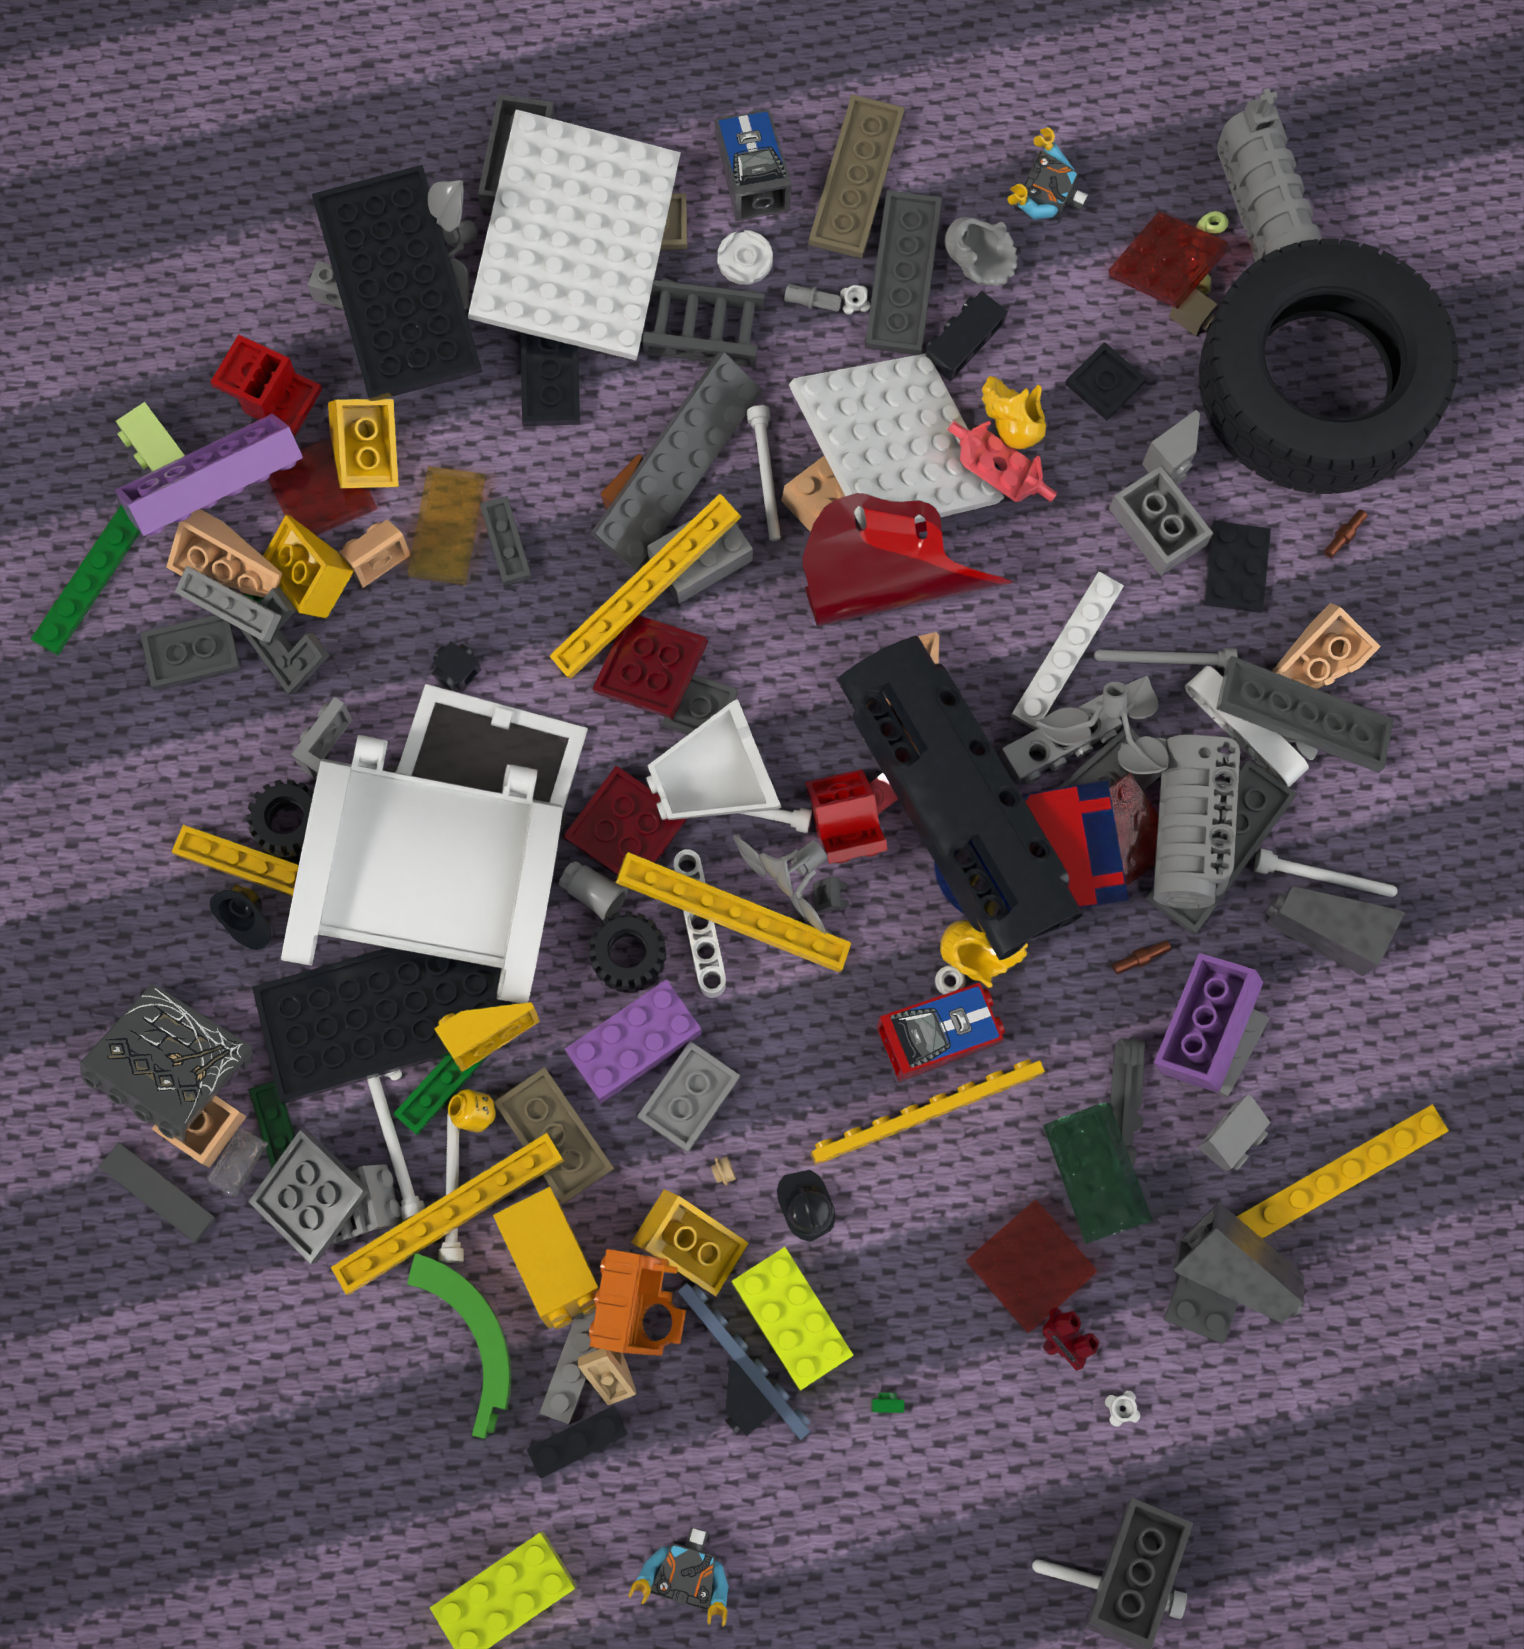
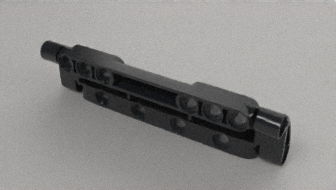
[837,636,1084,960]

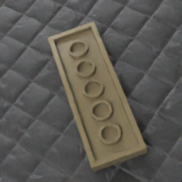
[808,94,905,259]

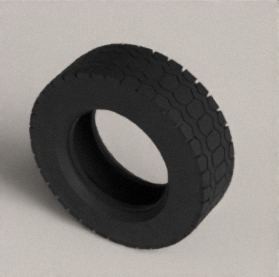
[1199,239,1459,494]

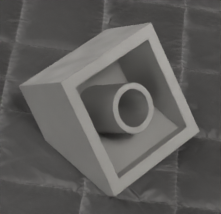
[1142,410,1200,486]
[1197,1094,1270,1172]

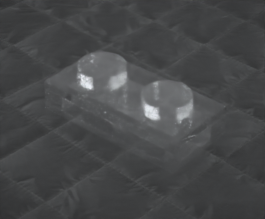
[207,1126,268,1197]

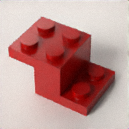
[210,334,323,437]
[805,769,888,864]

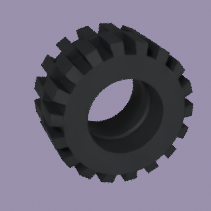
[246,779,314,861]
[589,911,666,993]

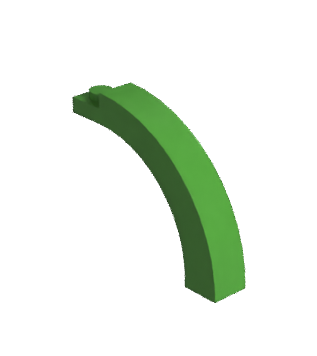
[407,1253,512,1439]

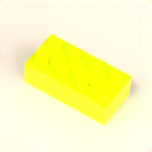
[732,1247,854,1391]
[430,1531,577,1649]

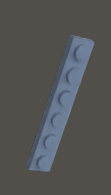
[678,1283,811,1440]

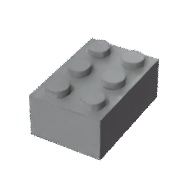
[1109,466,1213,576]
[647,521,753,604]

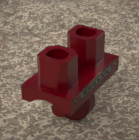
[1042,1307,1099,1371]

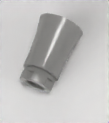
[559,861,629,920]

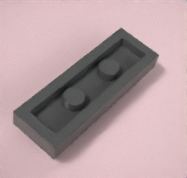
[480,496,532,586]

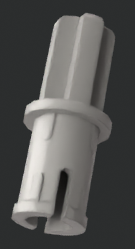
[784,283,842,311]

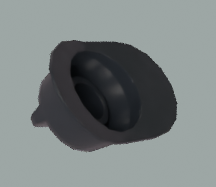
[209,884,272,950]
[777,1170,836,1242]

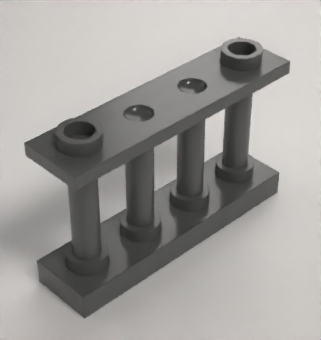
[642,279,765,368]

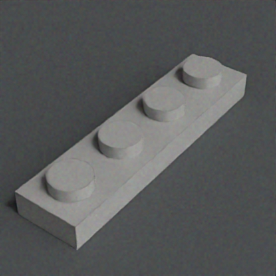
[175,566,281,643]
[539,1311,598,1425]

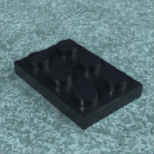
[1203,521,1271,613]

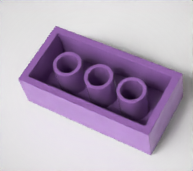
[1154,953,1264,1093]
[565,979,702,1104]

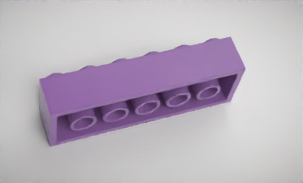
[115,413,303,536]

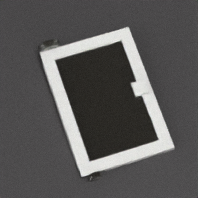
[386,684,588,835]

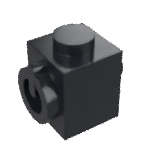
[431,641,481,692]

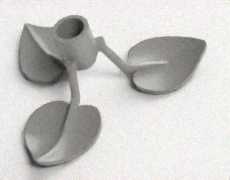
[428,180,477,309]
[1037,676,1169,774]
[733,834,832,934]

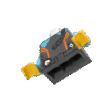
[1007,127,1088,220]
[628,1527,729,1626]

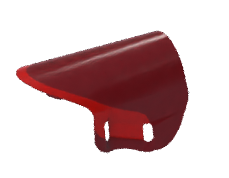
[803,493,1014,627]

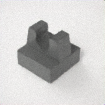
[813,877,849,913]

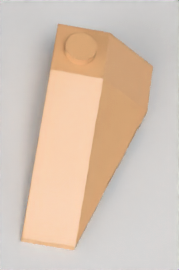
[166,509,282,598]

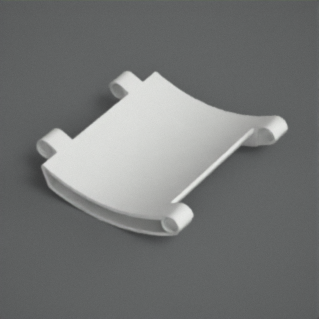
[281,735,563,1003]

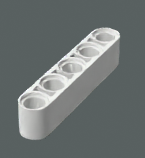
[1185,666,1309,787]
[674,850,726,998]

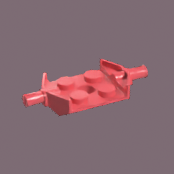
[947,420,1057,502]

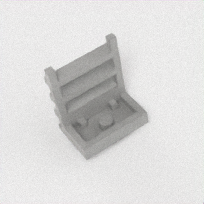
[329,1164,402,1247]

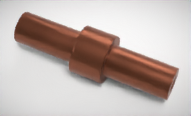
[1323,509,1368,558]
[1112,940,1171,975]

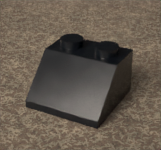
[725,1360,776,1436]

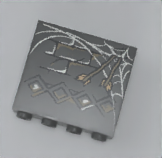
[80,983,253,1143]

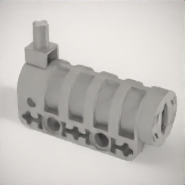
[1217,88,1323,262]
[1121,735,1240,909]

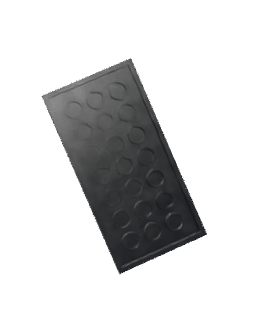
[312,165,483,401]
[252,947,521,1105]

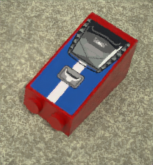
[876,982,1005,1083]

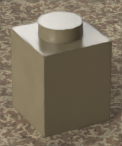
[1169,285,1217,336]

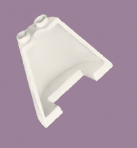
[646,699,781,820]

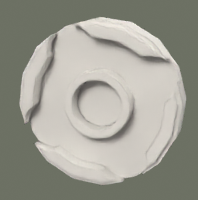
[717,230,773,285]

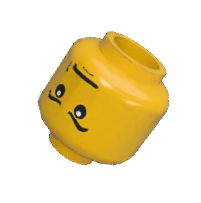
[448,1089,496,1133]

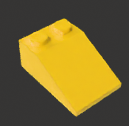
[328,399,399,488]
[263,515,354,618]
[434,1002,540,1072]
[631,1189,748,1297]

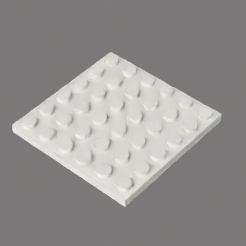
[789,353,1004,530]

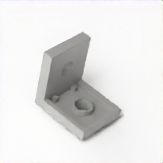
[291,697,353,780]

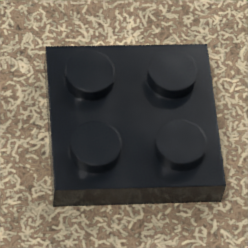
[1065,342,1147,421]

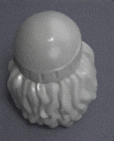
[945,217,1018,286]

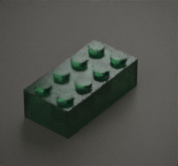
[1043,1103,1153,1244]

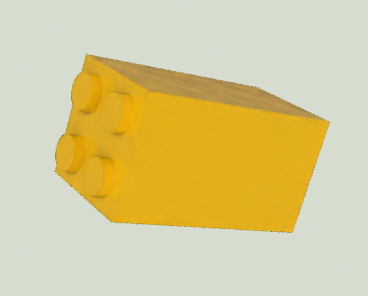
[493,1187,600,1329]

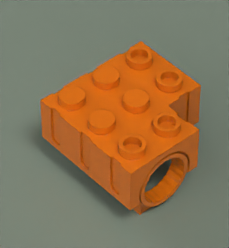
[589,1249,686,1356]

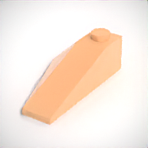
[1272,603,1381,689]

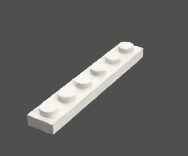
[1011,572,1124,730]

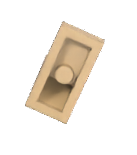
[578,1349,636,1405]

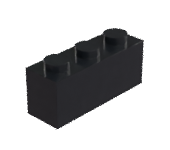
[925,291,1008,382]
[527,1405,629,1479]

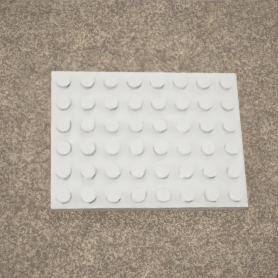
[468,109,681,360]

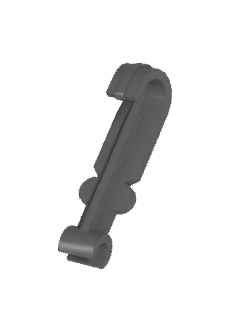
[1106,1037,1145,1167]

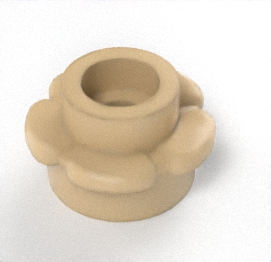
[711,1156,736,1186]

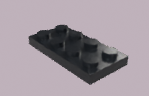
[521,332,580,426]

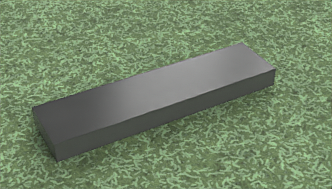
[99,1142,216,1243]

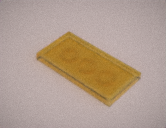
[408,466,486,585]

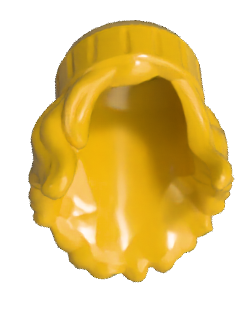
[982,376,1046,449]
[940,920,1028,988]

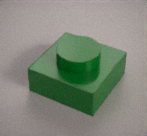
[871,1393,904,1413]

